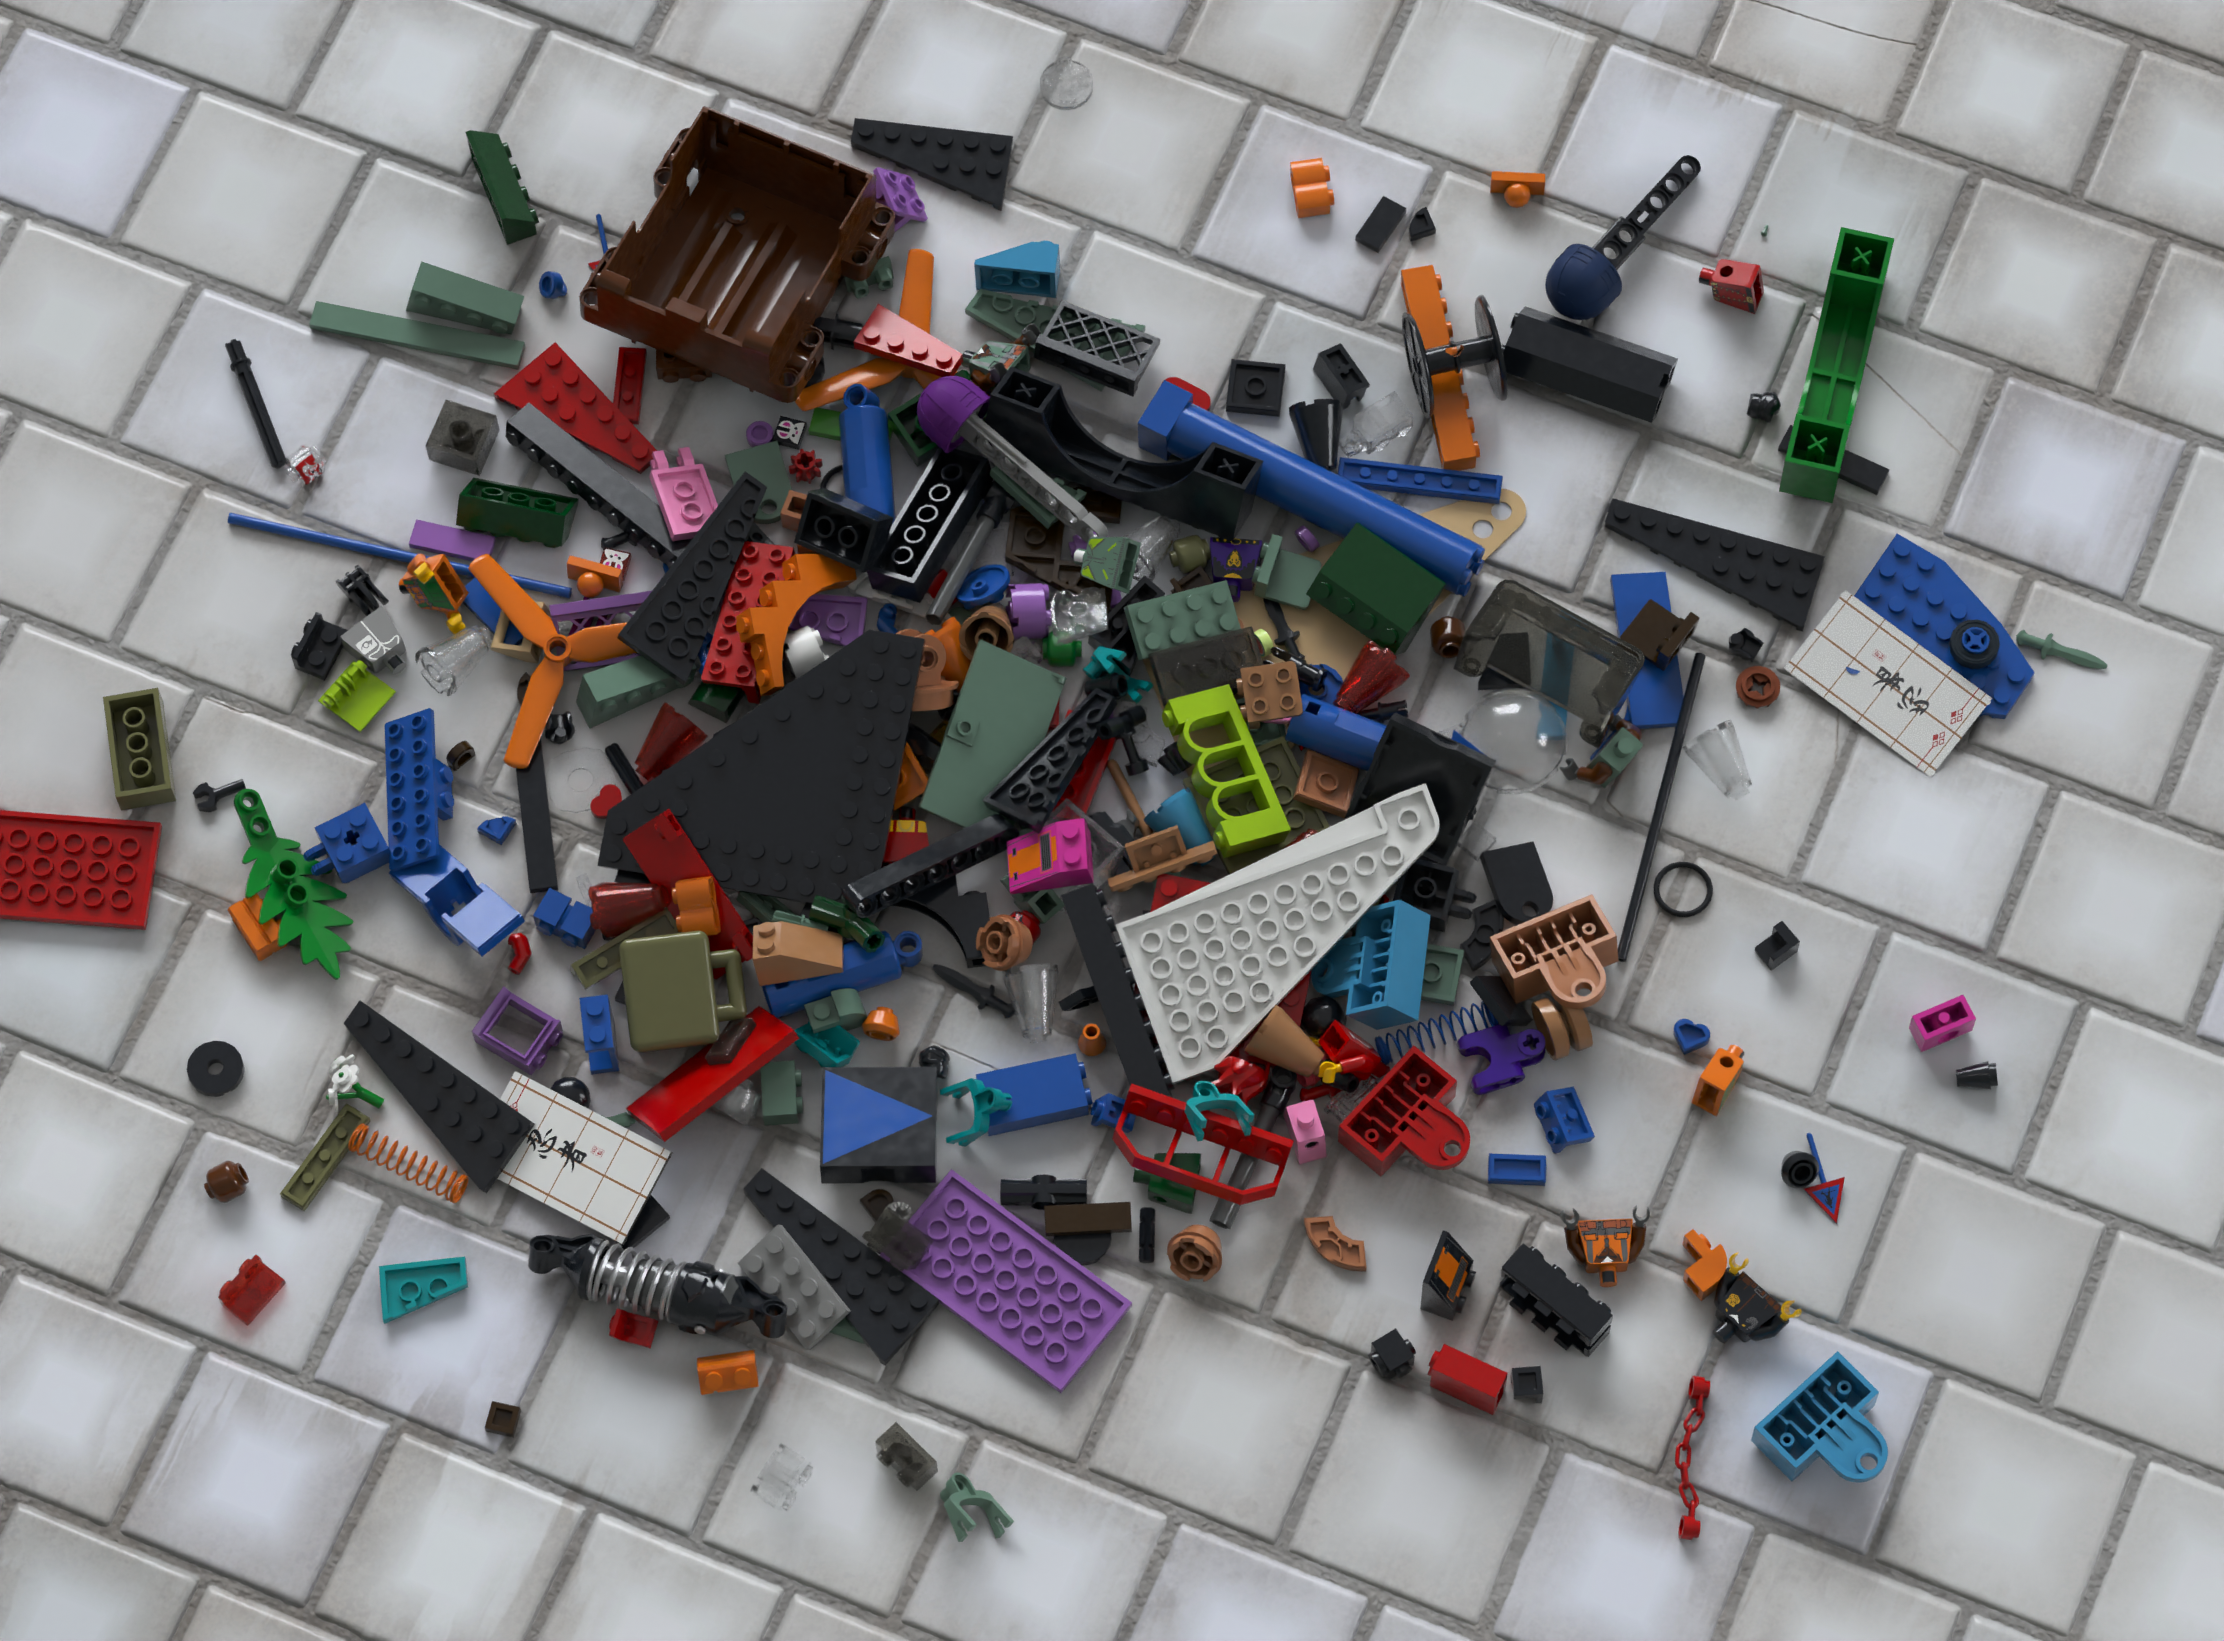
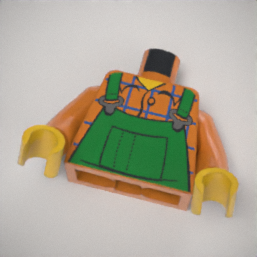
[399,554,469,635]

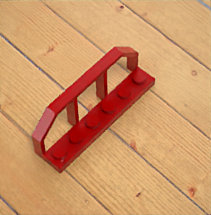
[1112,1083,1294,1205]

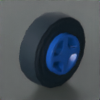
[1949,619,2000,669]

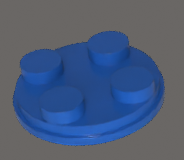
[956,564,1010,609]

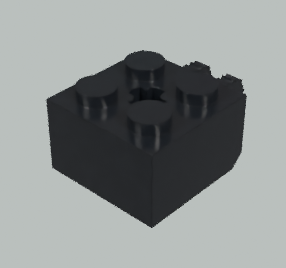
[1393,859,1477,932]

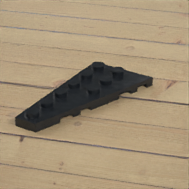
[851,118,1013,211]
[983,688,1117,833]

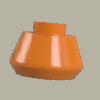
[862,1007,900,1041]

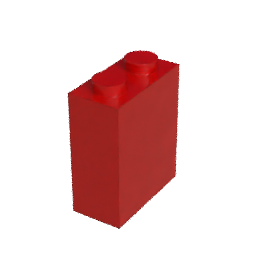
[1428,1344,1508,1415]

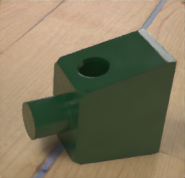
[1133,1153,1201,1214]

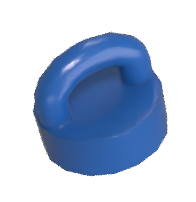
[539,271,567,299]

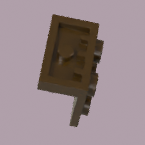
[1619,599,1700,671]

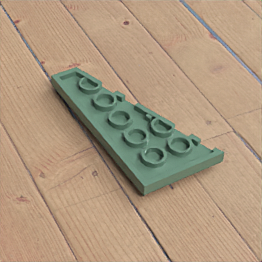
[965,289,1145,392]

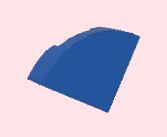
[477,816,516,845]

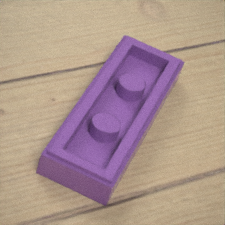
[409,519,496,561]

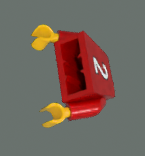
[1309,1020,1387,1083]

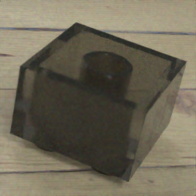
[425,400,500,476]

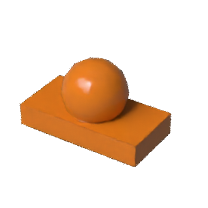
[1490,171,1545,208]
[567,556,623,598]

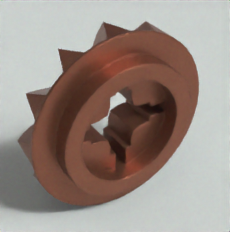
[1735,666,1780,709]

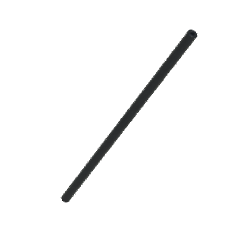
[1618,653,1706,962]

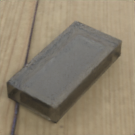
[705,1018,757,1065]

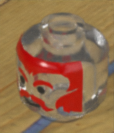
[285,444,326,485]

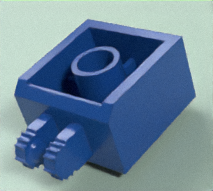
[303,803,391,883]

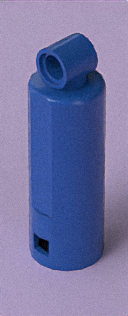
[839,384,896,526]
[1285,694,1386,772]
[761,930,923,1019]

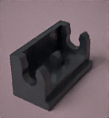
[1313,343,1370,410]

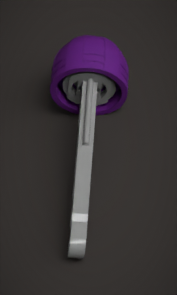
[917,376,1108,543]

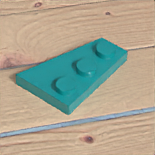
[379,1256,468,1324]

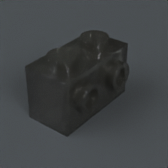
[875,1422,938,1491]

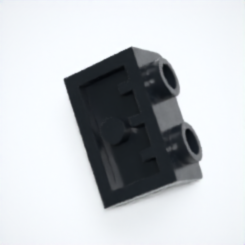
[291,612,348,681]

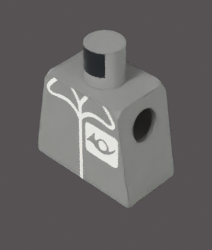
[340,606,406,675]

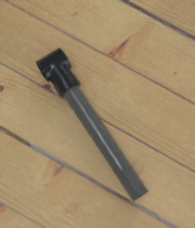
[925,480,1016,625]
[1210,1066,1297,1229]

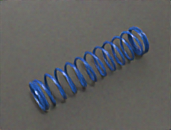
[1375,1001,1499,1065]

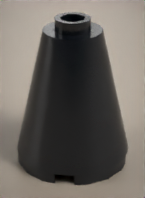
[1289,399,1343,471]

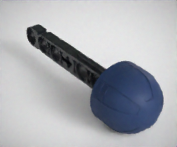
[1545,155,1701,320]

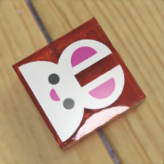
[600,547,632,581]

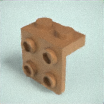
[1236,661,1303,730]

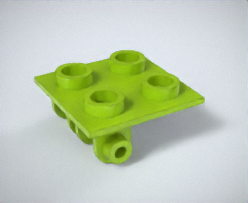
[318,660,396,732]

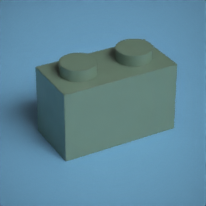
[761,1060,803,1126]

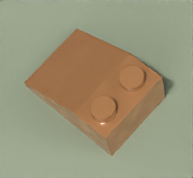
[752,921,844,986]

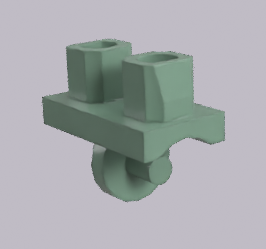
[844,256,894,299]

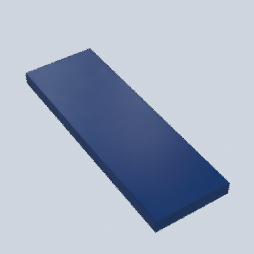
[1610,572,1684,729]

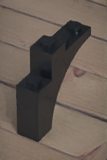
[892,875,990,968]

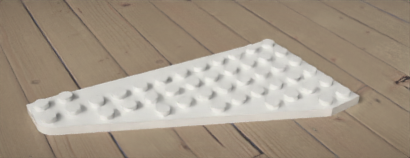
[1116,783,1440,1084]

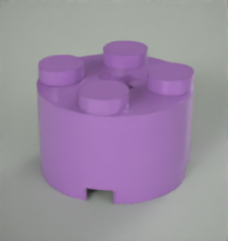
[1006,583,1052,640]

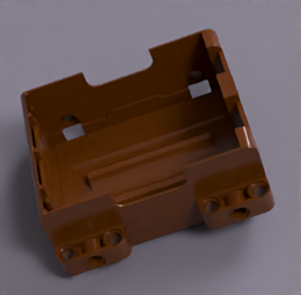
[579,106,895,403]

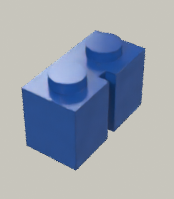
[533,888,601,949]

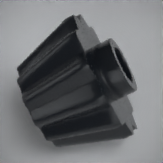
[1157,742,1193,776]

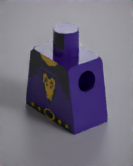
[1210,537,1262,602]

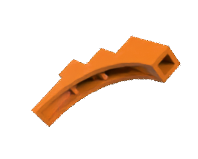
[736,554,857,696]

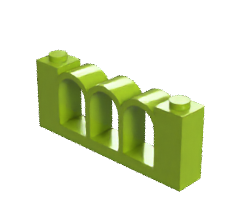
[1162,684,1291,858]

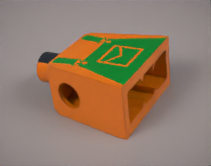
[1692,1045,1744,1117]

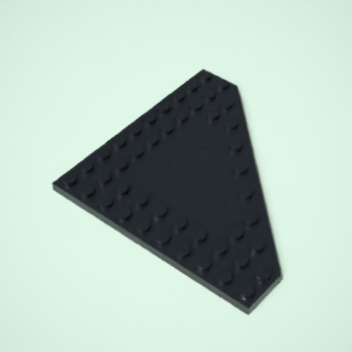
[598,629,925,915]

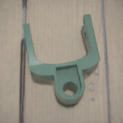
[940,1472,1014,1542]

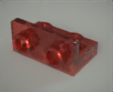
[218,1255,286,1326]

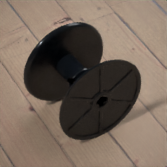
[1402,295,1508,418]

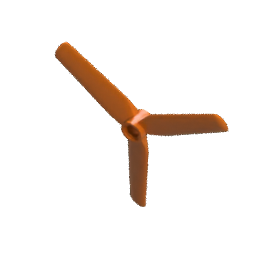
[795,249,990,411]
[468,554,637,769]

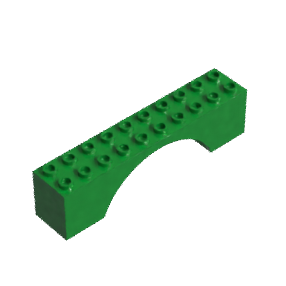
[1779,227,1895,503]

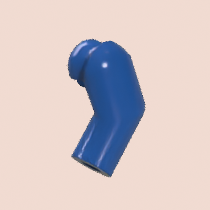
[877,603,899,634]

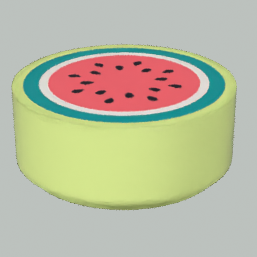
[1250,629,1274,658]

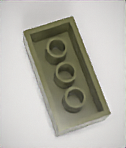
[103,688,176,811]

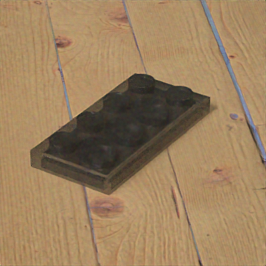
[1148,626,1264,708]

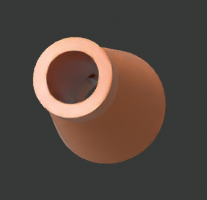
[1078,1024,1106,1056]

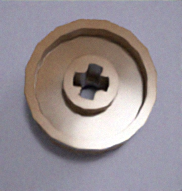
[1531,997,1593,1061]

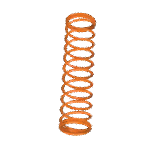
[348,1123,469,1203]

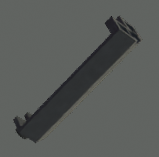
[1501,306,1678,423]

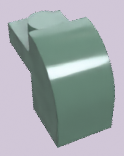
[1000,873,1065,924]
[804,988,867,1034]

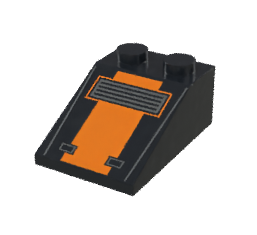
[1420,1230,1476,1321]

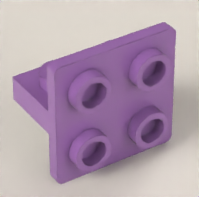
[873,167,928,232]

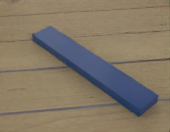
[1337,457,1503,504]

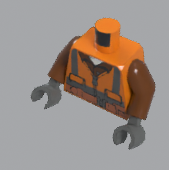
[1560,1205,1650,1287]

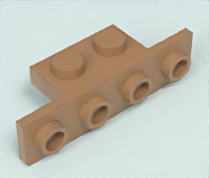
[1107,825,1217,892]

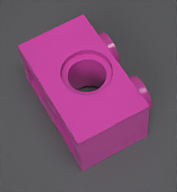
[1909,995,1976,1052]

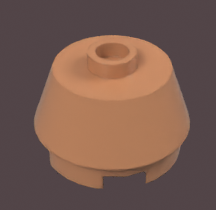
[976,914,1033,971]
[1167,1224,1222,1282]

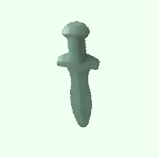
[2016,630,2107,669]

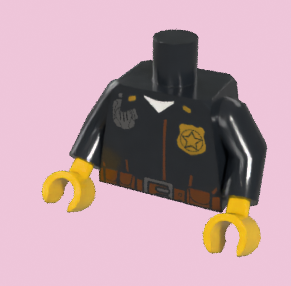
[1713,1252,1802,1344]

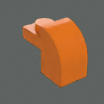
[1682,1229,1727,1301]

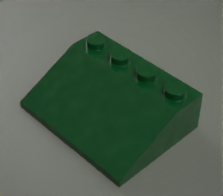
[1306,523,1447,656]

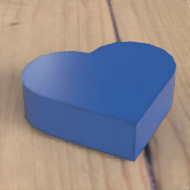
[1673,1019,1710,1055]

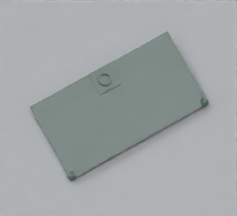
[918,640,1067,828]

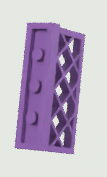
[549,591,652,671]

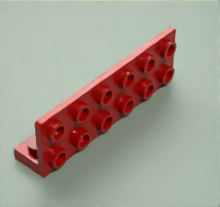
[701,541,796,704]
[623,809,753,979]

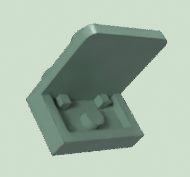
[1252,534,1321,610]

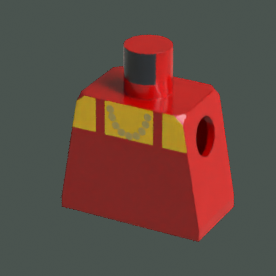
[883,807,929,867]

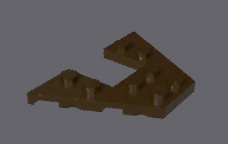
[1005,486,1122,616]

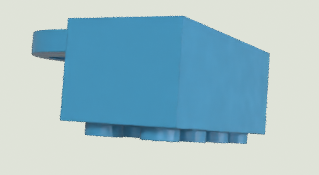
[1311,900,1431,1030]
[1751,1351,1888,1483]

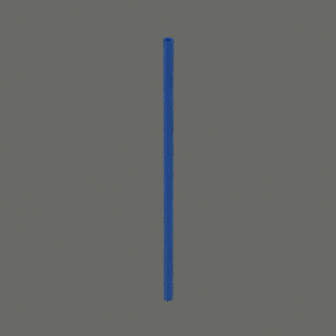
[228,513,572,599]

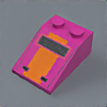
[1007,818,1094,894]

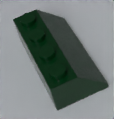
[465,130,539,245]
[456,477,579,548]

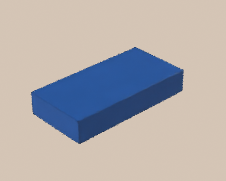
[1488,1153,1546,1186]

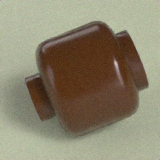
[1430,616,1467,658]
[204,1161,249,1203]

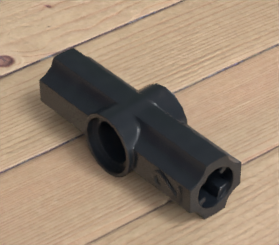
[1000,1174,1087,1210]

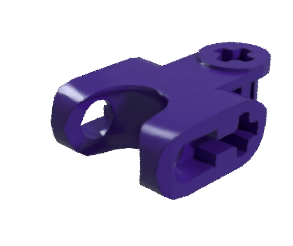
[1456,1025,1546,1095]

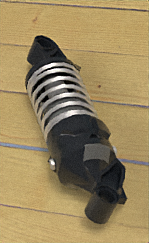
[528,1234,787,1338]

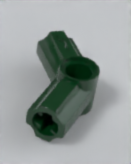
[809,895,885,952]

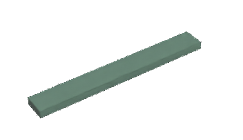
[309,301,525,370]

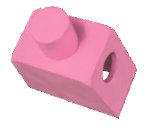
[1283,1100,1326,1165]

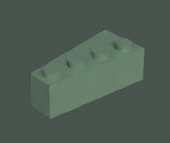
[406,261,524,335]
[576,655,697,729]

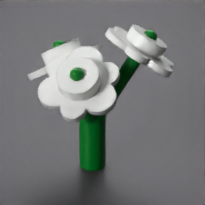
[326,1054,384,1113]

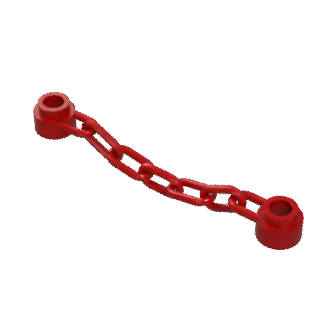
[1675,1376,1710,1540]

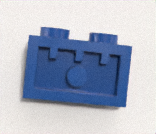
[1534,1086,1595,1154]

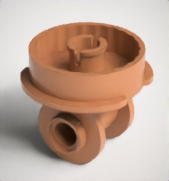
[896,629,959,711]

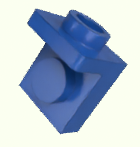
[1090,1093,1136,1133]

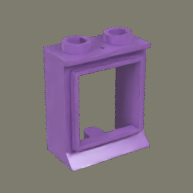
[472,986,563,1075]

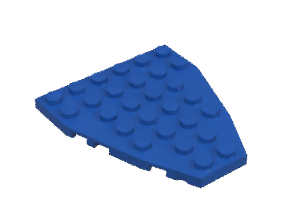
[1846,533,2035,719]

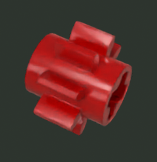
[789,449,823,484]

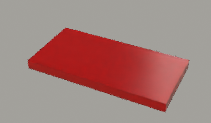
[626,1006,799,1142]

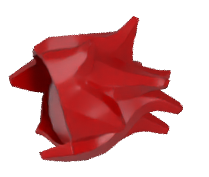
[1211,1049,1270,1110]

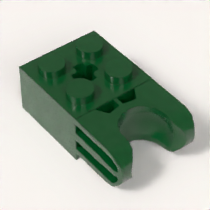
[888,370,987,467]

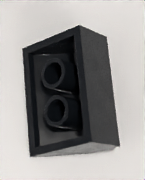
[794,488,894,573]

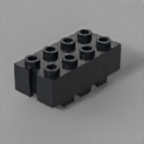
[1499,1243,1613,1357]

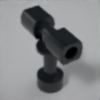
[1096,705,1149,776]

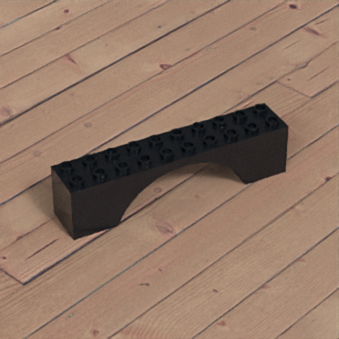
[985,367,1263,541]

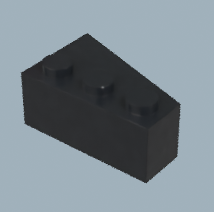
[1088,575,1165,676]

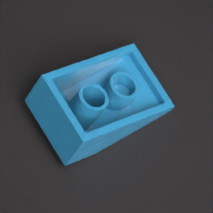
[974,241,1060,298]

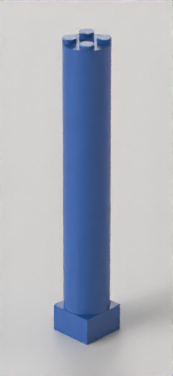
[1138,380,1485,597]

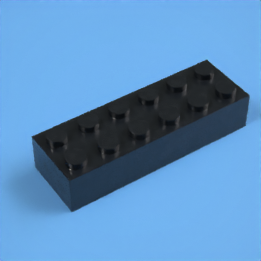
[866,447,994,603]

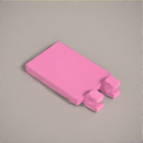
[649,447,718,541]

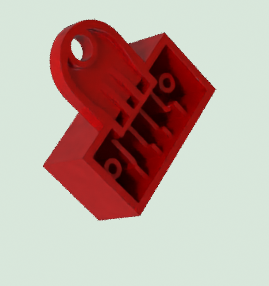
[1338,1045,1470,1177]

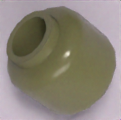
[1169,535,1211,574]

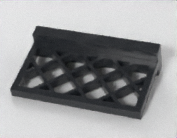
[1034,300,1160,397]

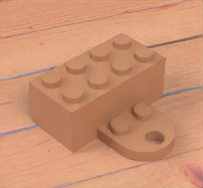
[1489,894,1619,1009]

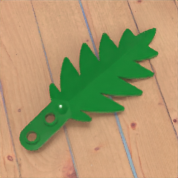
[234,789,354,980]

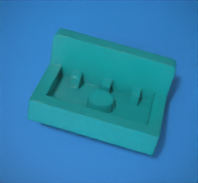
[794,1021,860,1067]

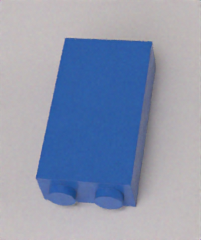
[976,1053,1093,1136]

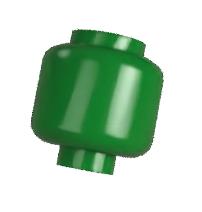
[1043,631,1082,667]

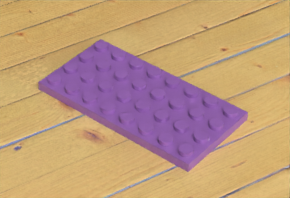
[880,1169,1132,1393]

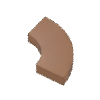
[1304,1216,1366,1271]

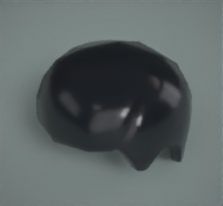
[1302,996,1347,1038]
[550,1077,591,1108]

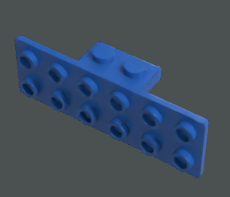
[385,708,454,872]

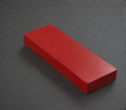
[613,347,647,425]

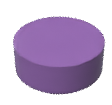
[746,421,774,447]
[1295,525,1320,552]

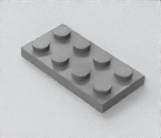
[738,1225,851,1350]

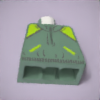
[1074,537,1141,594]

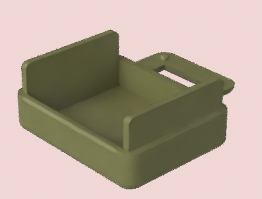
[619,931,747,1053]

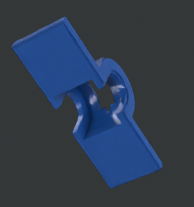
[389,845,525,957]

